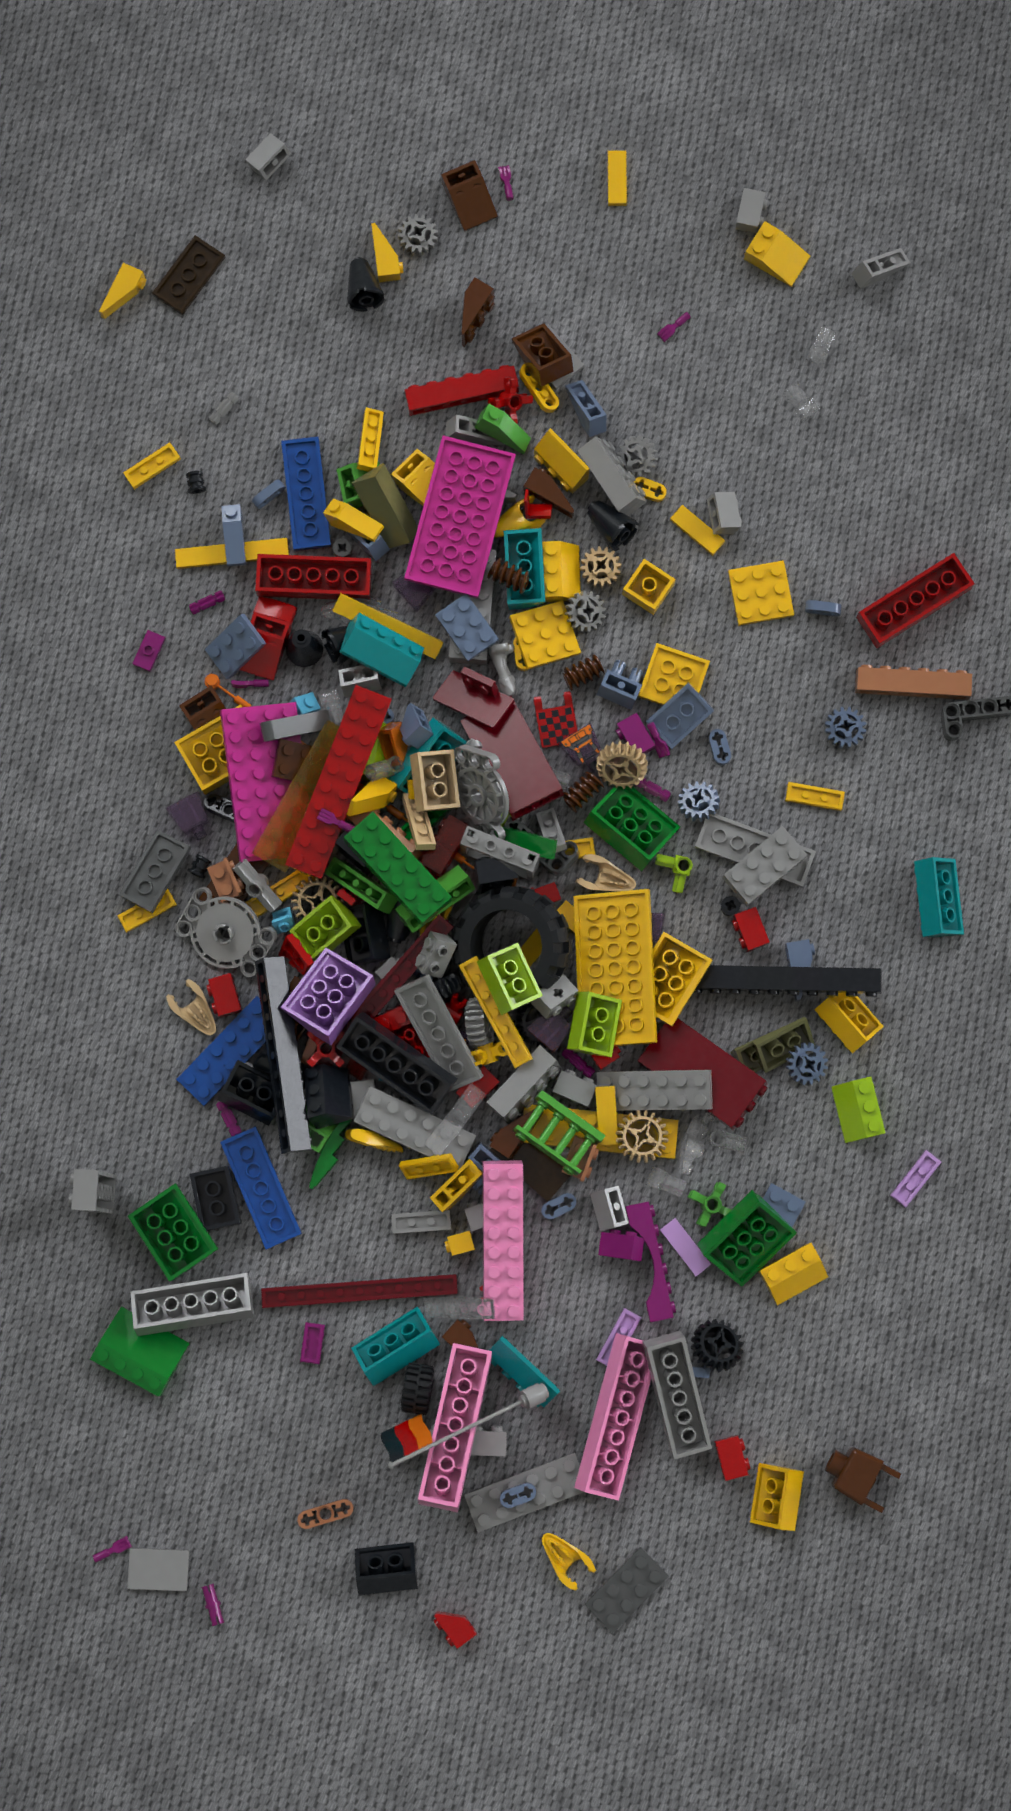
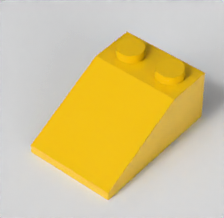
[744,221,810,287]

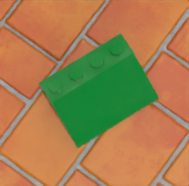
[583,785,680,872]
[128,1183,218,1282]
[697,1190,797,1287]
[90,1306,190,1397]

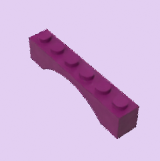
[625,1201,676,1322]

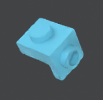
[289,692,321,715]
[271,907,295,934]

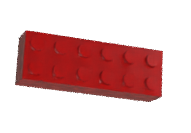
[856,553,975,648]
[255,554,372,601]

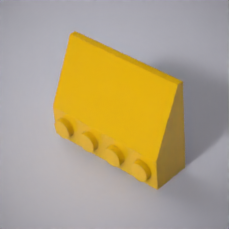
[174,704,242,795]
[653,932,713,1026]

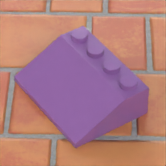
[281,947,375,1045]

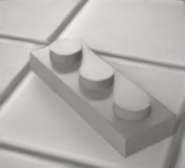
[536,808,567,853]
[391,1210,451,1234]

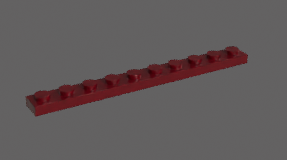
[317,914,454,1066]
[261,1274,458,1308]

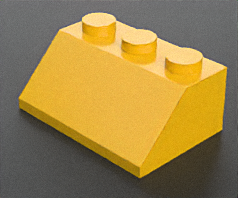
[534,428,590,494]
[542,541,581,602]
[814,993,884,1054]
[758,1242,828,1305]
[750,1463,804,1531]

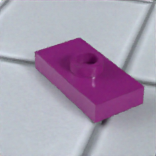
[132,630,166,672]
[300,1322,325,1364]

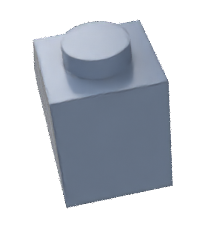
[400,703,433,749]

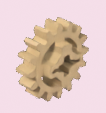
[580,546,621,588]

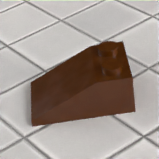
[512,323,574,387]

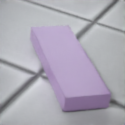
[890,1150,941,1208]
[660,1218,711,1276]
[596,1308,641,1366]

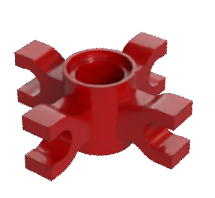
[488,377,533,424]
[445,993,468,1025]
[306,1031,345,1068]

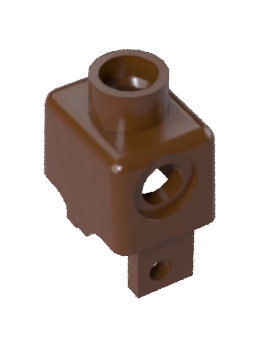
[825,1447,901,1513]

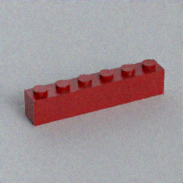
[404,365,519,416]

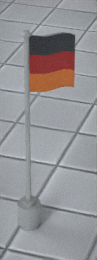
[381,1383,549,1469]

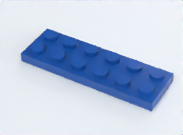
[281,437,331,551]
[176,996,266,1106]
[220,1126,302,1250]

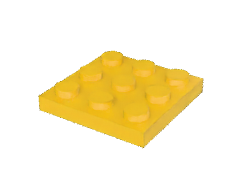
[728,560,794,626]
[509,600,581,670]
[638,643,710,705]

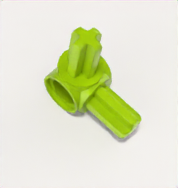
[655,854,693,893]

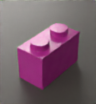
[615,713,655,754]
[598,1229,644,1261]

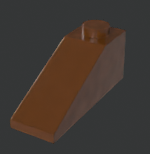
[523,467,574,518]
[490,1109,544,1160]
[442,1319,489,1374]

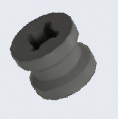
[333,539,352,557]

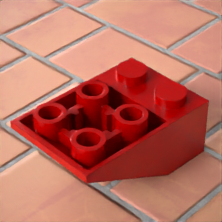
[240,612,292,681]
[374,1005,429,1058]

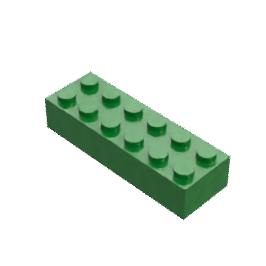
[344,811,452,927]

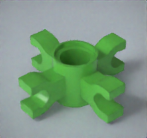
[688,1182,731,1227]

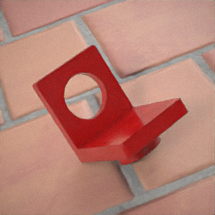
[524,489,553,519]
[531,882,561,902]

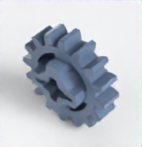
[824,707,866,748]
[678,781,720,822]
[786,1042,828,1085]

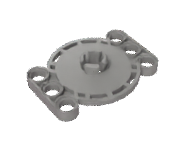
[454,744,509,840]
[175,887,277,977]

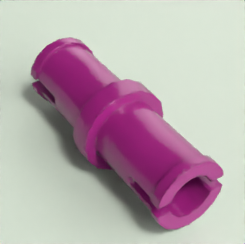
[201,1583,224,1626]

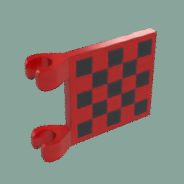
[533,691,578,748]

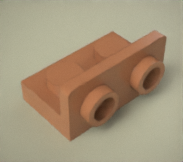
[207,857,245,902]
[562,1135,599,1182]

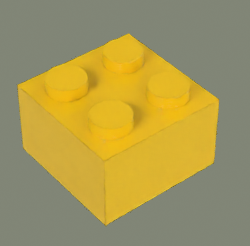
[622,559,676,615]

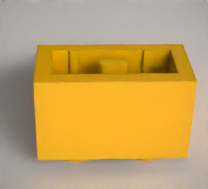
[391,449,435,506]

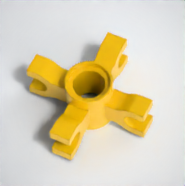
[471,1042,507,1066]

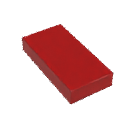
[337,888,363,906]

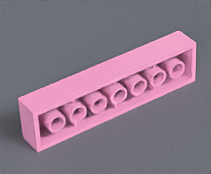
[482,1160,524,1321]
[574,1333,651,1501]
[418,1343,492,1512]

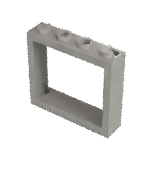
[460,826,540,882]

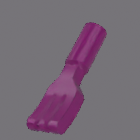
[498,165,514,201]
[657,312,691,342]
[231,679,269,688]
[647,722,670,758]
[316,808,355,832]
[93,1536,132,1563]

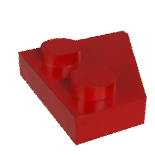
[278,933,314,975]

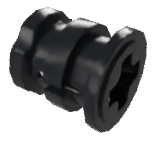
[186,470,206,494]
[187,854,212,879]
[721,896,740,916]

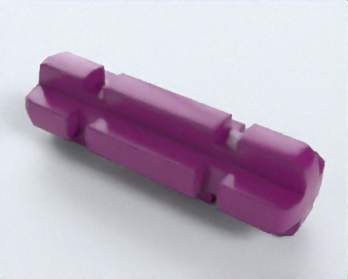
[189,591,225,614]
[635,778,671,802]
[562,1047,595,1078]
[216,1102,242,1137]

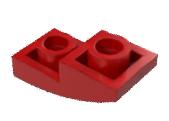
[253,597,297,624]

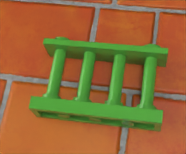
[513,1090,606,1176]

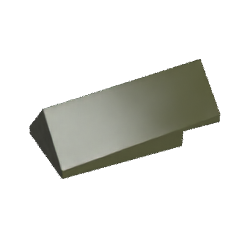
[351,463,418,548]
[731,1017,815,1073]

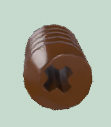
[487,558,529,595]
[562,654,605,691]
[563,771,604,813]

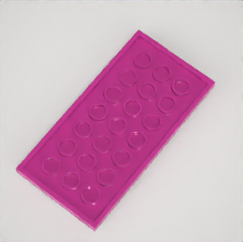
[404,435,516,599]
[220,702,309,862]

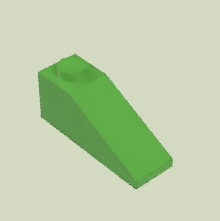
[475,403,531,454]

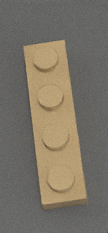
[402,793,436,850]

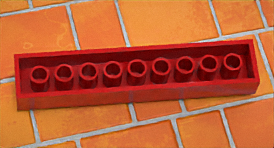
[285,685,392,880]

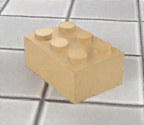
[410,749,460,813]

